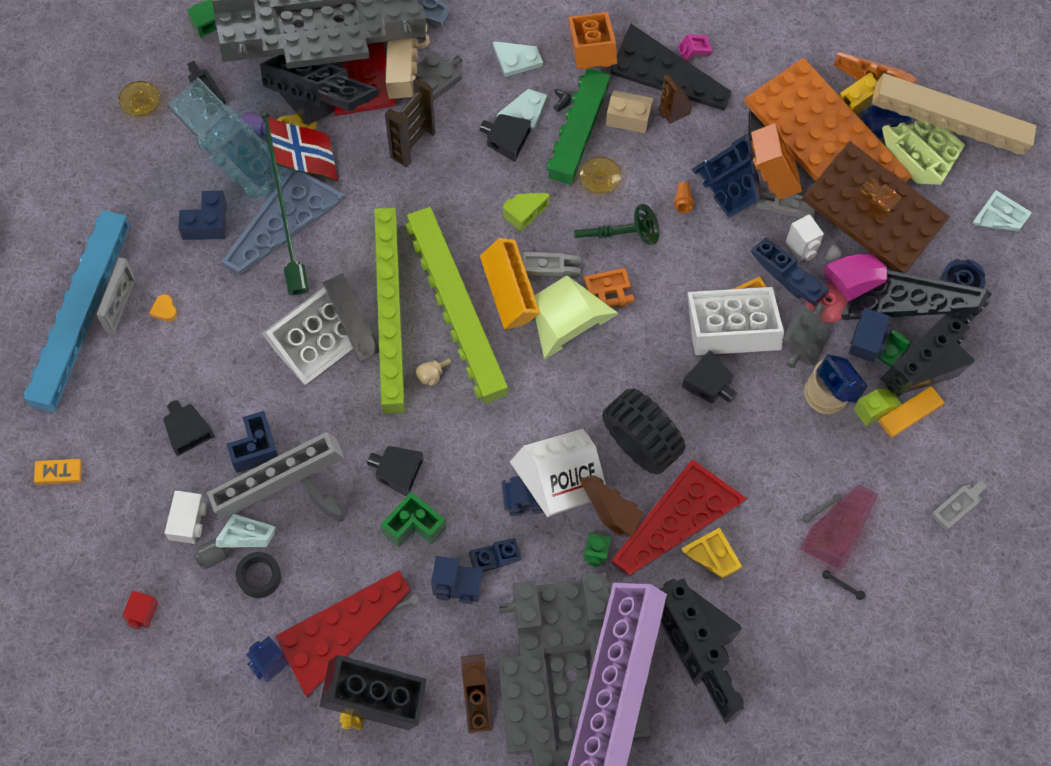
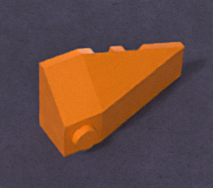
[834,52,918,84]

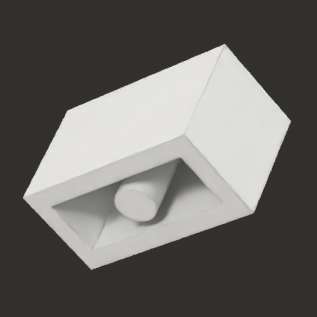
[785,214,824,262]
[165,490,207,544]

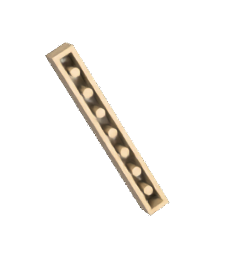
[872,73,1036,155]

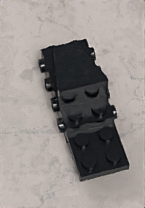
[260,54,379,125]
[880,289,992,397]
[659,578,744,724]

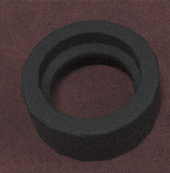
[235,552,281,598]

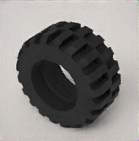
[602,388,686,474]

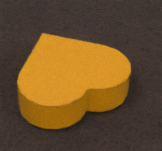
[149,294,177,322]

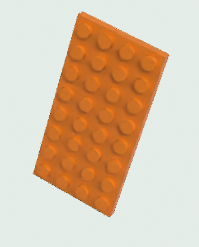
[743,57,912,183]

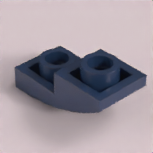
[469,538,522,572]

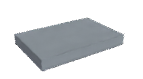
[96,258,135,334]

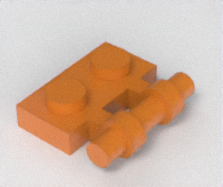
[584,268,634,308]

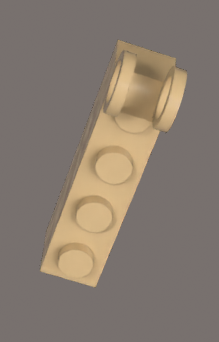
[386,24,430,99]

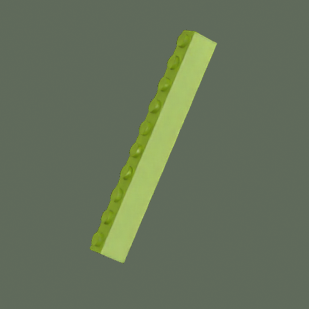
[405,207,508,404]
[374,208,405,414]

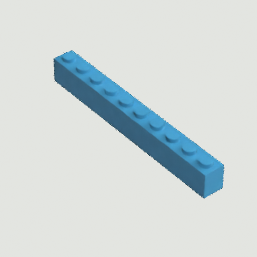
[24,210,130,413]

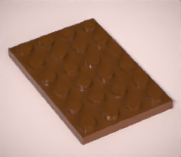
[801,141,950,274]

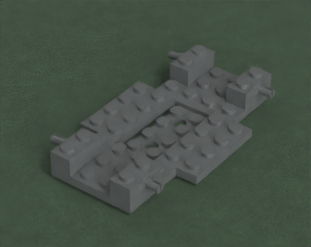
[212,0,426,69]
[497,573,651,766]

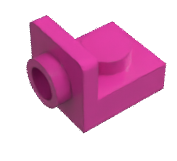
[678,34,713,62]

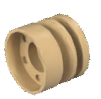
[804,357,859,414]

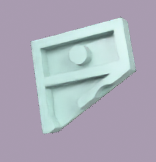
[493,41,543,77]
[497,89,547,131]
[972,190,1032,231]
[215,514,276,547]

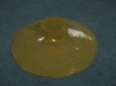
[119,81,160,117]
[580,157,621,194]

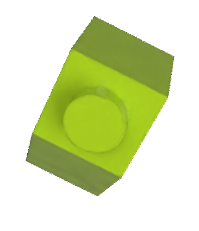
[503,193,550,232]
[854,388,902,427]

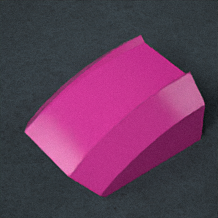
[824,254,887,301]

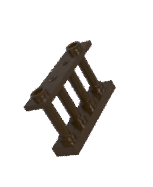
[385,78,436,168]

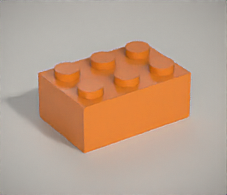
[568,12,617,69]
[750,123,802,200]

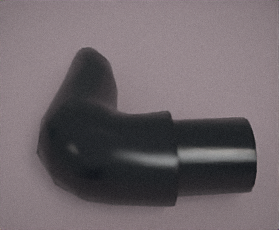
[553,89,571,112]

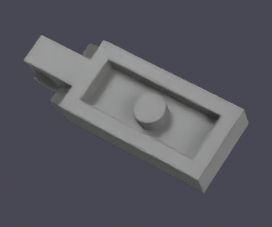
[931,480,988,532]

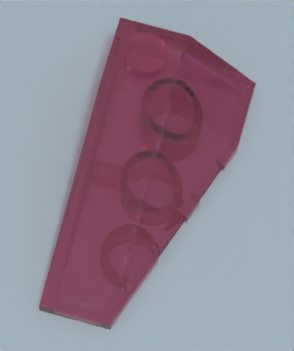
[800,484,878,571]

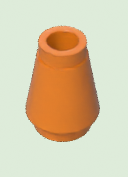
[673,181,694,213]

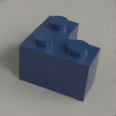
[178,190,227,240]
[848,308,891,362]
[227,411,278,473]
[431,556,483,604]

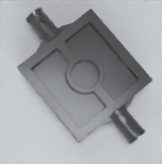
[406,52,462,101]
[782,304,831,368]

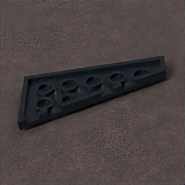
[610,23,732,111]
[841,270,989,320]

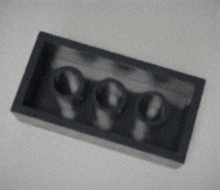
[319,655,427,730]

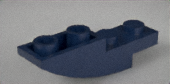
[751,237,829,306]

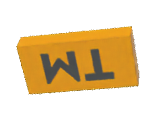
[34,459,82,485]

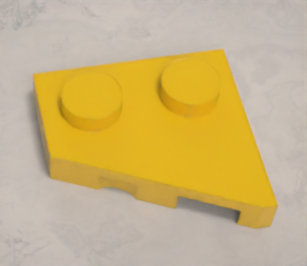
[681,527,742,579]

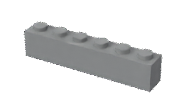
[207,432,344,518]

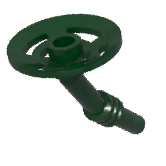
[574,204,659,245]

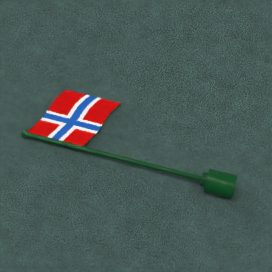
[261,113,338,295]

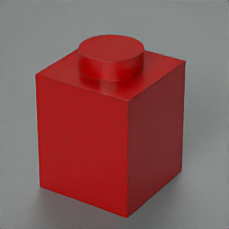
[122,590,158,630]

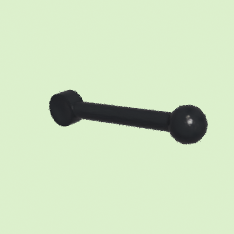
[822,570,865,600]

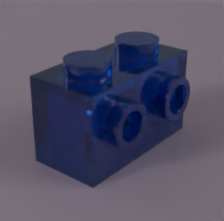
[861,106,912,138]
[816,354,868,403]
[246,636,289,682]

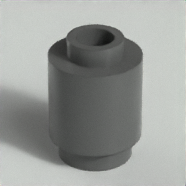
[194,539,230,569]

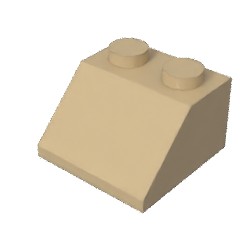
[606,90,654,134]

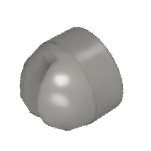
[824,244,842,262]

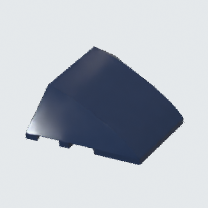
[691,134,760,217]

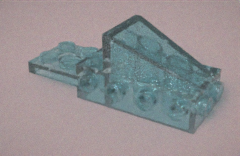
[167,78,288,200]

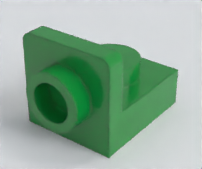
[876,330,910,368]
[583,533,611,567]

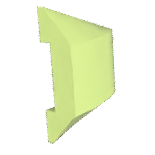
[882,121,965,185]
[534,276,618,359]

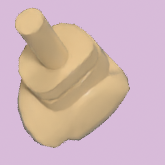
[416,359,452,386]

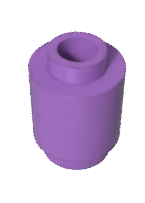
[240,112,267,136]

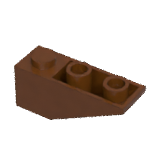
[659,74,692,124]
[580,475,644,537]
[460,654,492,733]

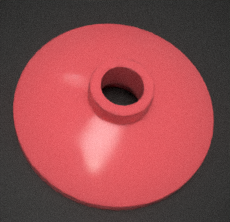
[806,284,848,323]

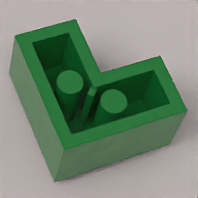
[381,492,446,547]

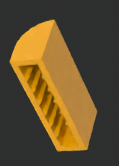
[480,238,540,329]

